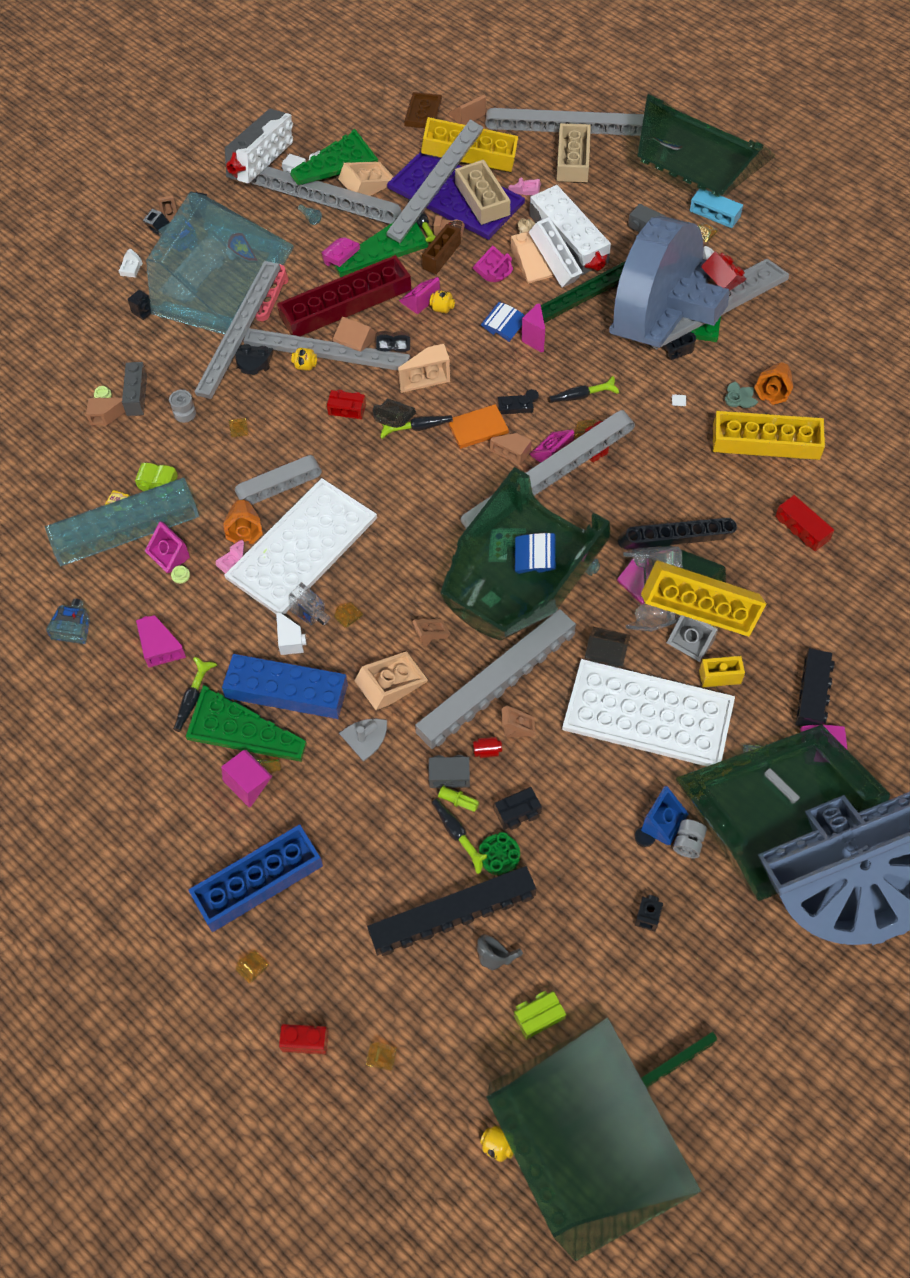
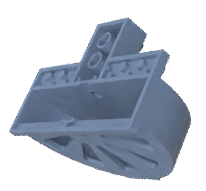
[609,216,729,348]
[758,792,910,946]

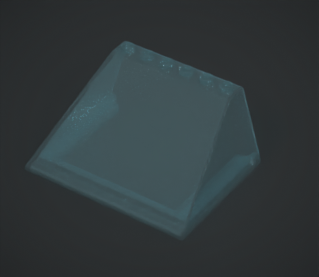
[146,192,294,335]

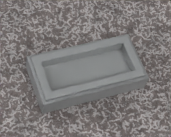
[761,769,800,808]

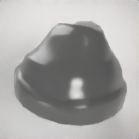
[477,934,523,970]

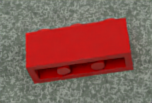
[775,495,834,551]

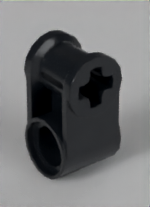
[662,332,696,360]

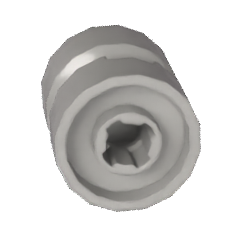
[169,390,196,423]
[673,820,707,858]

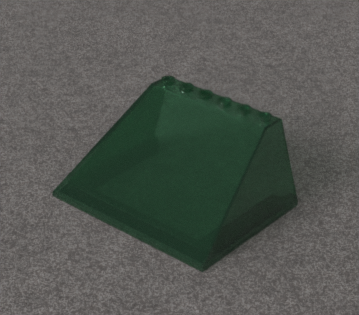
[637,94,775,197]
[676,725,890,901]
[486,1018,702,1262]

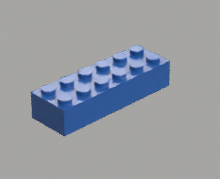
[222,654,348,719]
[188,824,323,933]

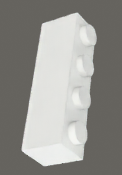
[529,217,583,288]

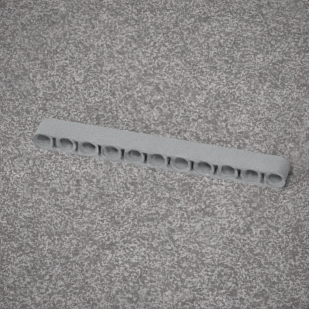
[485,108,650,136]
[250,166,401,224]
[460,410,635,535]

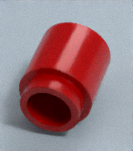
[473,736,502,758]

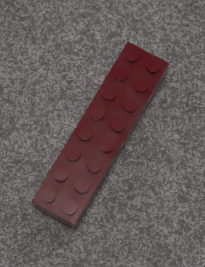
[277,255,412,336]

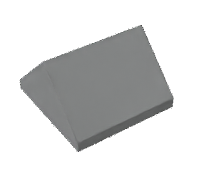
[667,615,718,662]

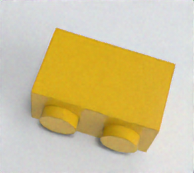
[699,656,745,687]

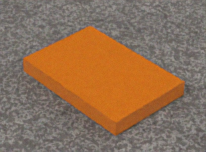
[448,404,509,449]

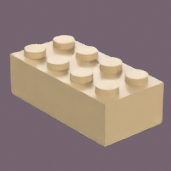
[557,123,591,182]
[455,160,510,225]

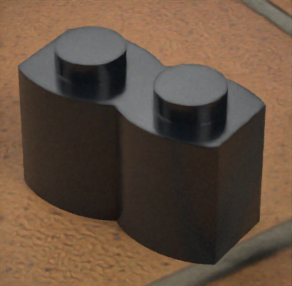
[376,331,410,352]

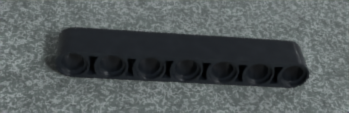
[618,518,737,550]

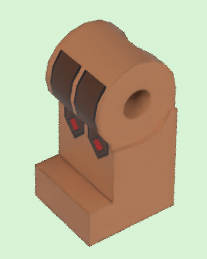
[434,215,465,238]

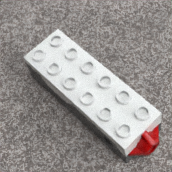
[225,109,293,184]
[530,185,611,275]

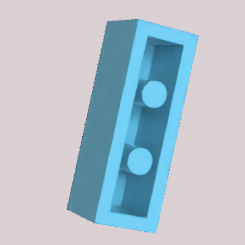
[690,188,743,228]

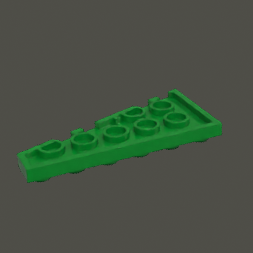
[290,129,378,185]

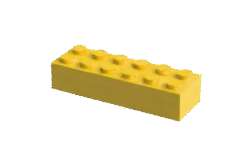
[421,117,518,172]
[713,411,825,460]
[641,560,766,637]

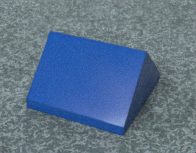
[641,786,688,845]

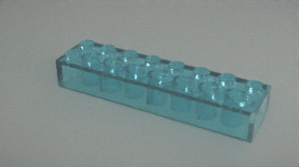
[44,478,200,566]

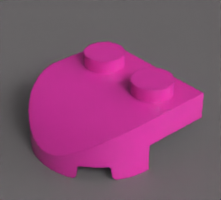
[321,237,360,267]
[473,245,513,282]

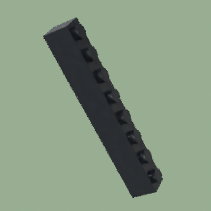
[367,866,536,956]

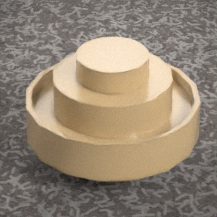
[518,218,536,234]

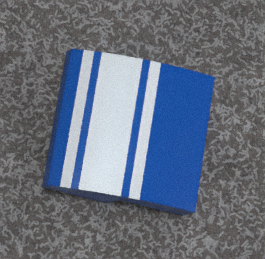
[481,302,525,342]
[515,533,556,574]

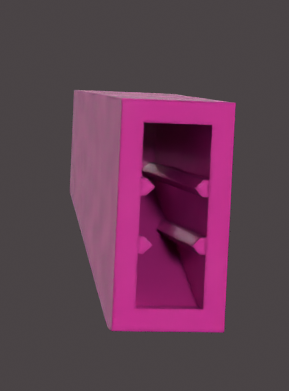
[136,615,186,668]

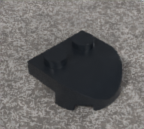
[235,344,273,374]

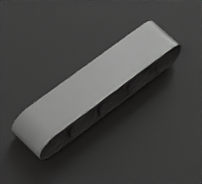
[235,455,322,505]

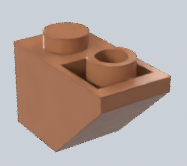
[86,397,125,425]

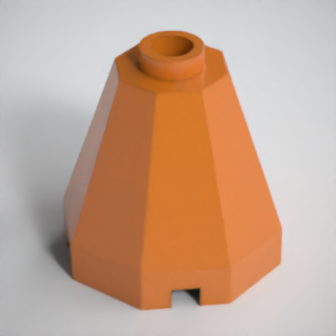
[754,362,793,405]
[223,500,263,544]

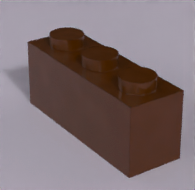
[422,224,461,275]

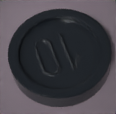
[635,827,655,847]

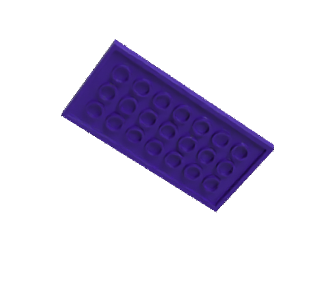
[387,152,525,240]

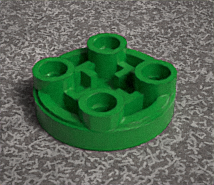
[479,832,520,876]

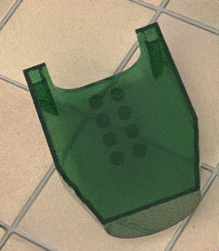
[440,467,610,640]

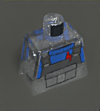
[289,582,330,626]

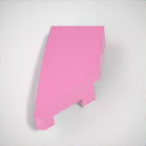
[508,177,541,195]
[216,540,244,574]

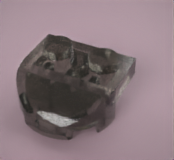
[373,398,416,428]

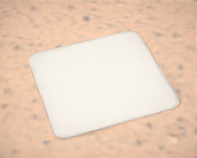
[672,395,686,406]

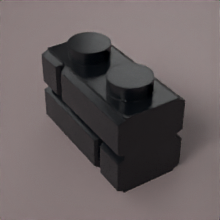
[494,787,542,830]

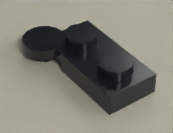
[498,389,539,414]

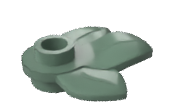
[725,382,758,408]

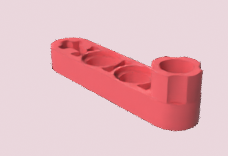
[255,264,289,322]

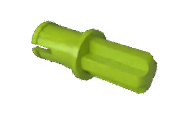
[438,786,479,812]

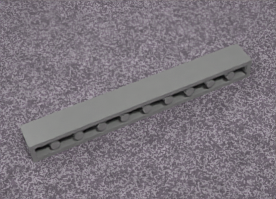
[415,609,576,749]

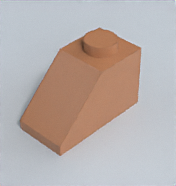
[157,195,180,223]
[490,433,532,465]

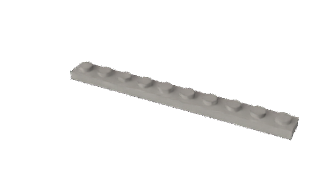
[387,119,483,243]
[194,261,280,399]
[243,328,410,371]

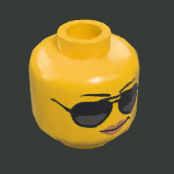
[430,290,455,314]
[291,348,317,371]
[480,1125,517,1162]

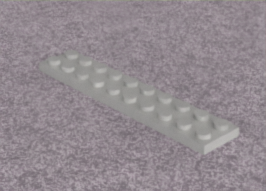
[651,259,789,349]

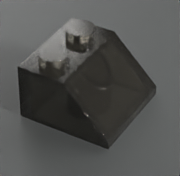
[585,626,631,668]

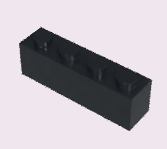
[795,648,835,726]

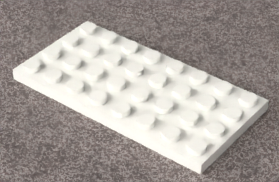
[225,478,377,615]
[562,659,735,769]

